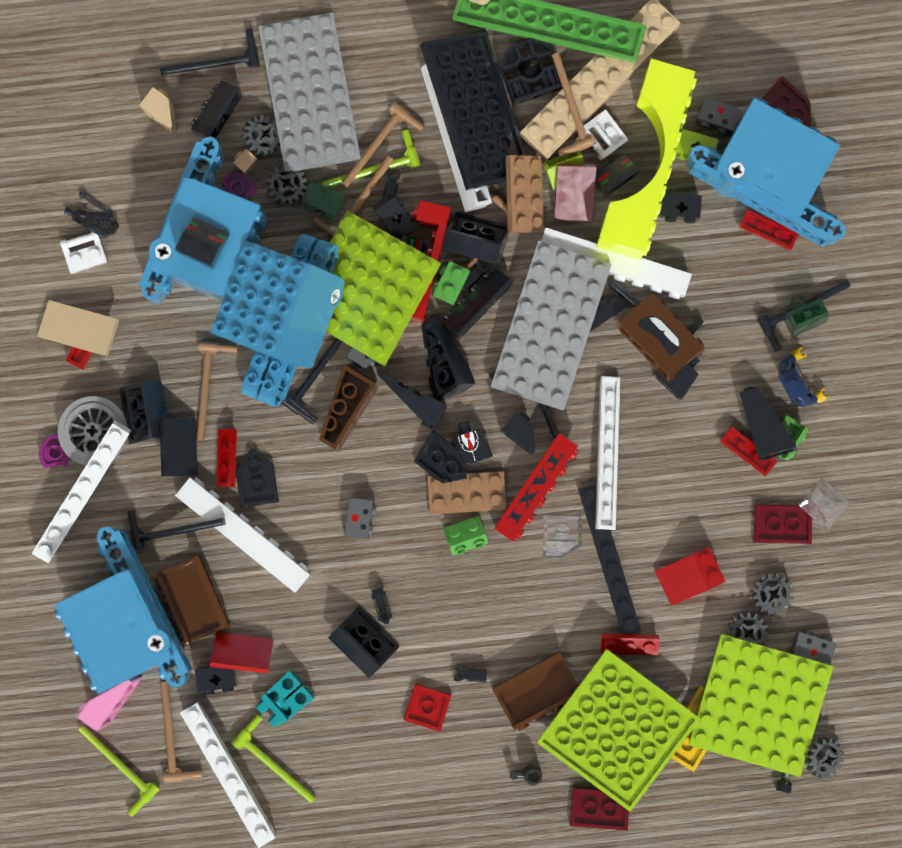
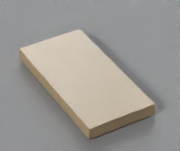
[37,300,119,357]

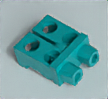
[256,670,315,728]

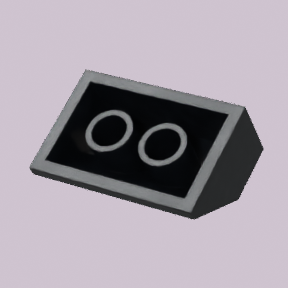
[191,81,242,139]
[443,212,509,264]
[120,380,167,444]
[328,606,400,678]

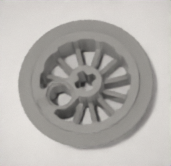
[58,396,127,465]

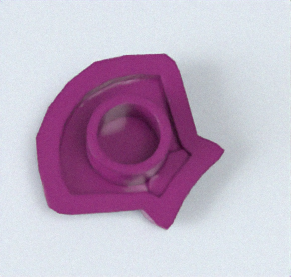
[222,172,256,199]
[39,434,70,468]

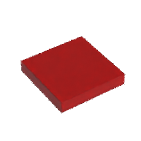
[403,683,452,732]

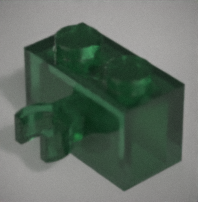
[301,180,346,220]
[784,295,829,337]

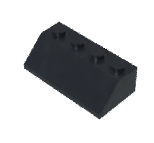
[443,268,513,340]

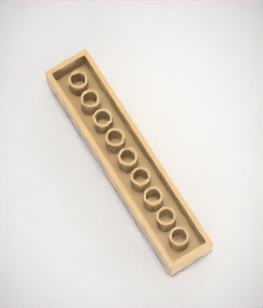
[520,0,681,161]

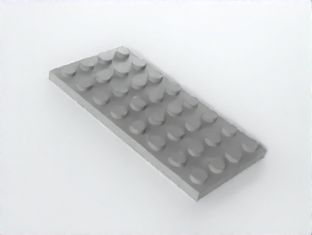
[258,12,361,173]
[491,240,612,411]

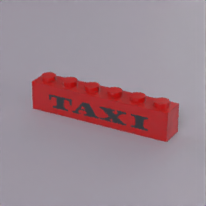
[494,432,579,542]

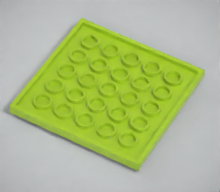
[326,211,441,366]
[688,633,834,777]
[537,648,700,812]

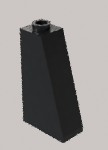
[740,387,798,461]

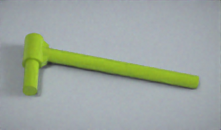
[323,130,421,188]
[231,714,316,803]
[78,725,160,817]

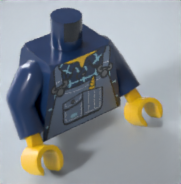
[778,347,829,407]

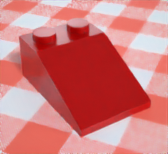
[655,547,726,606]

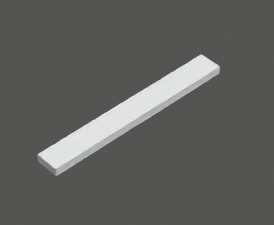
[595,376,620,530]

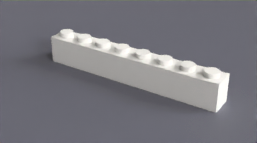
[421,64,492,213]
[541,228,692,299]
[32,420,131,563]
[175,477,311,593]
[180,701,277,848]

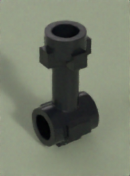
[371,588,393,624]

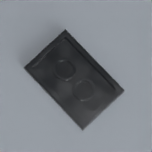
[159,418,198,476]

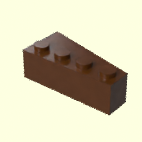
[319,364,379,452]

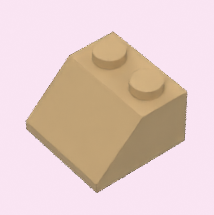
[139,87,177,136]

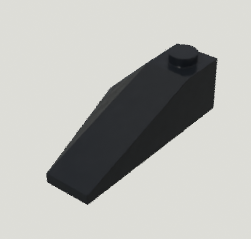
[422,316,476,401]
[378,371,447,429]

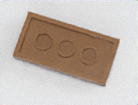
[506,155,544,233]
[427,471,506,515]

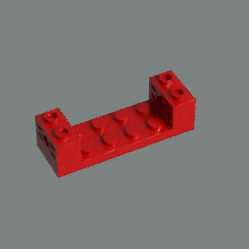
[410,201,451,324]

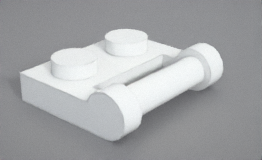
[584,110,628,161]
[60,231,108,274]

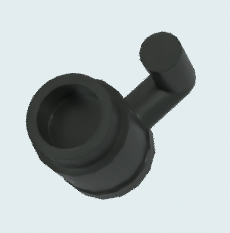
[509,765,542,786]

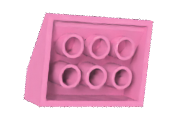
[77,675,143,731]

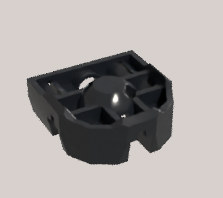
[501,38,563,106]

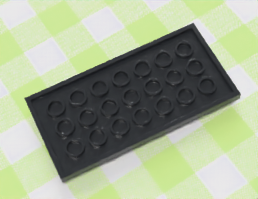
[420,31,526,191]

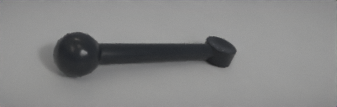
[79,191,113,218]

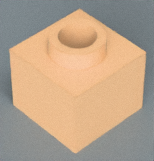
[233,149,259,175]

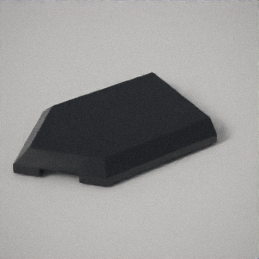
[414,430,467,484]
[236,449,279,508]

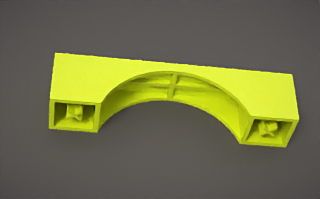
[596,59,697,260]

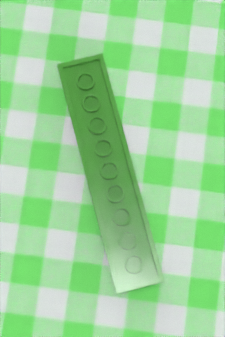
[452,0,647,63]

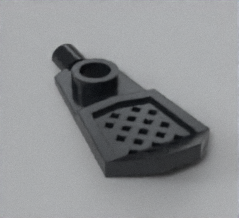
[64,207,119,238]

